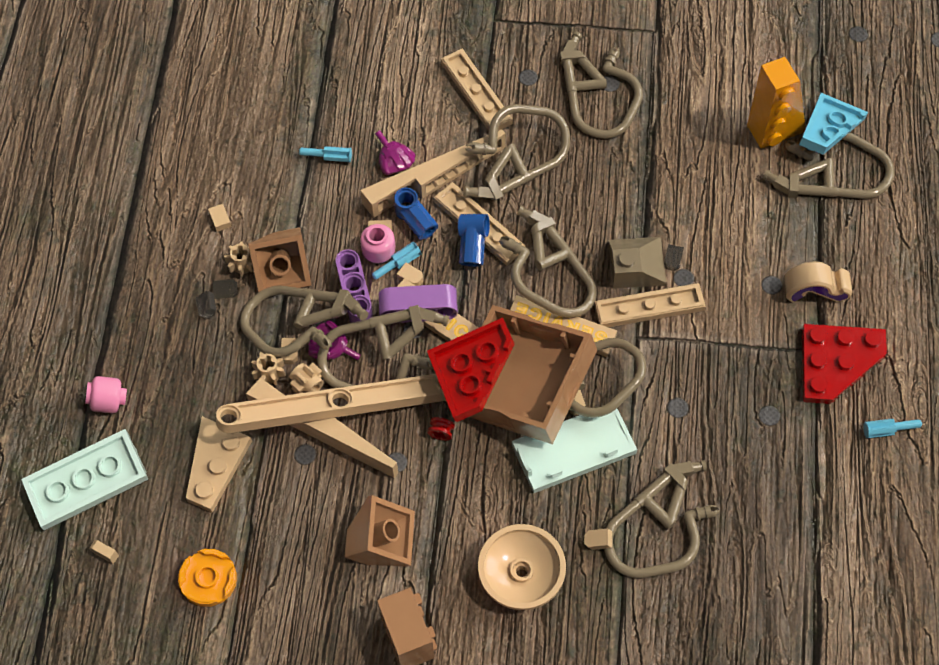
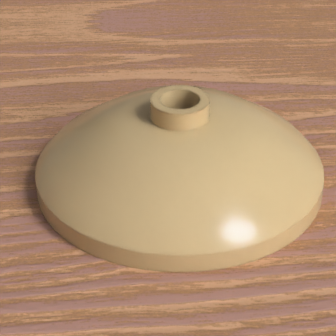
[478,524,566,610]

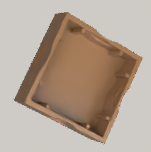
[470,305,597,445]

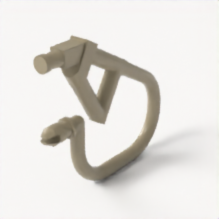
[560,32,643,139]
[463,104,570,201]
[762,133,895,199]
[499,205,597,318]
[240,286,369,357]
[317,305,450,388]
[570,338,646,418]
[604,460,719,578]

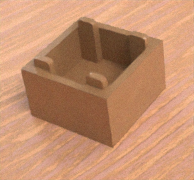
[377,587,437,665]

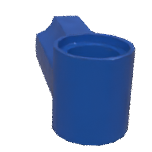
[394,188,438,240]
[458,214,490,267]

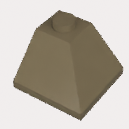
[608,237,666,288]

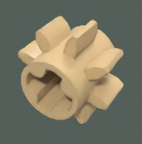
[224,242,254,276]
[251,352,285,385]
[290,363,324,394]

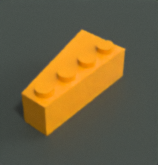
[747,57,806,148]

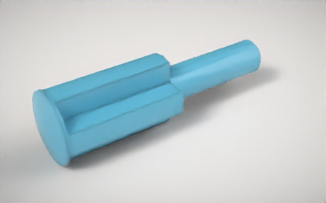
[299,146,352,163]
[372,242,422,280]
[863,418,922,438]

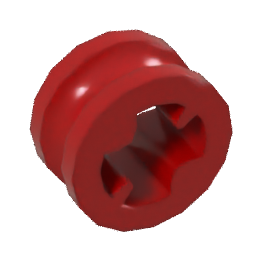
[427,417,455,441]

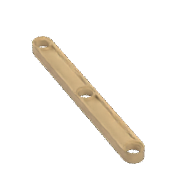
[216,374,446,433]

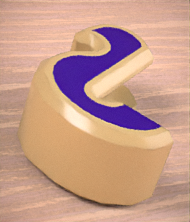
[784,261,852,303]

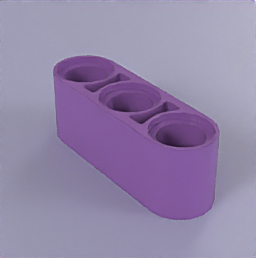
[336,249,373,323]
[379,284,458,323]

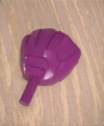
[375,130,416,175]
[308,320,361,360]

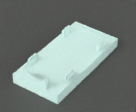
[512,409,637,493]
[21,429,148,530]

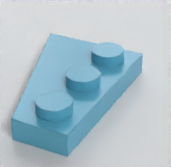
[799,93,868,155]

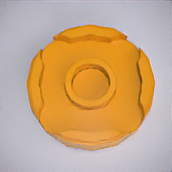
[178,549,237,607]

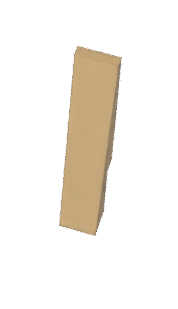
[360,129,505,218]
[246,378,398,478]

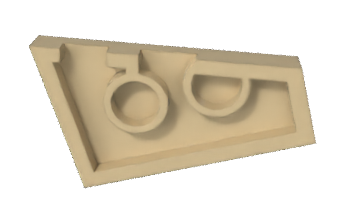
[186,416,252,513]

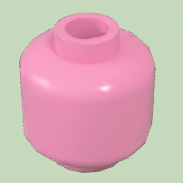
[360,224,396,263]
[85,376,127,414]

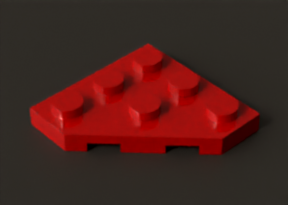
[427,317,515,422]
[802,324,887,404]

